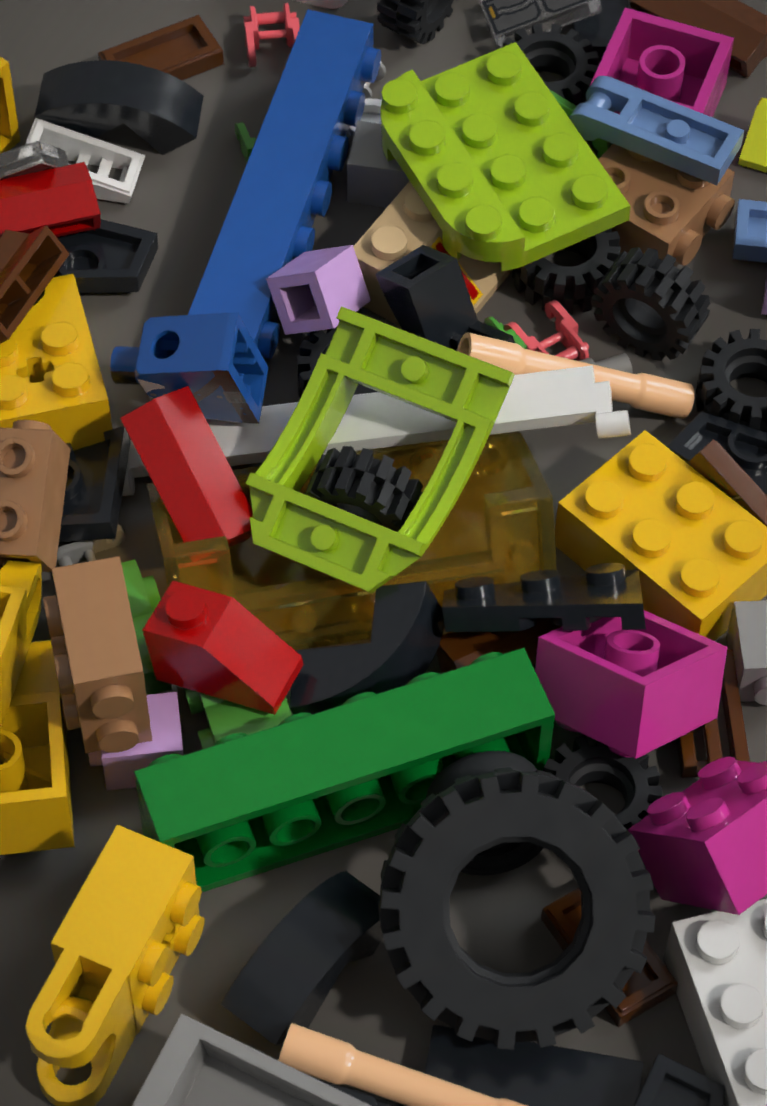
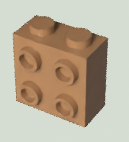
[598,144,735,267]
[0,420,71,572]
[43,556,153,753]

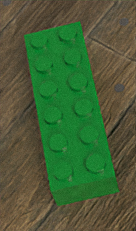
[134,648,555,893]

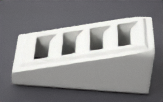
[17,118,145,204]

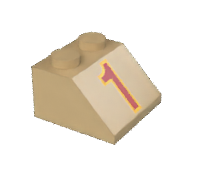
[353,181,510,327]

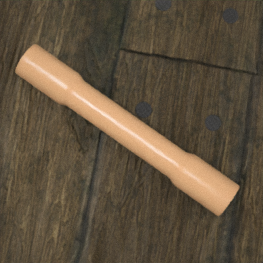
[457,332,695,419]
[278,1023,527,1106]

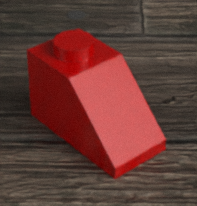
[142,580,304,715]

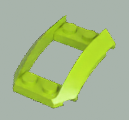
[246,306,515,593]

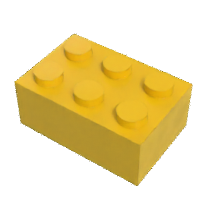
[553,430,767,641]

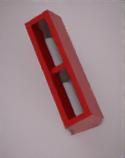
[0,162,101,237]
[120,386,253,562]

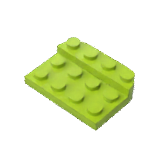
[380,42,630,271]

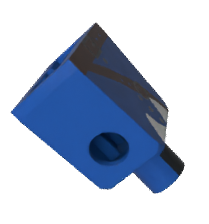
[110,312,269,424]

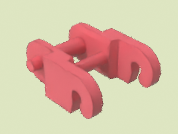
[244,3,300,67]
[504,300,589,361]

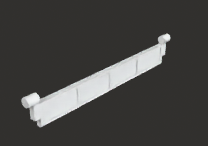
[122,365,631,496]

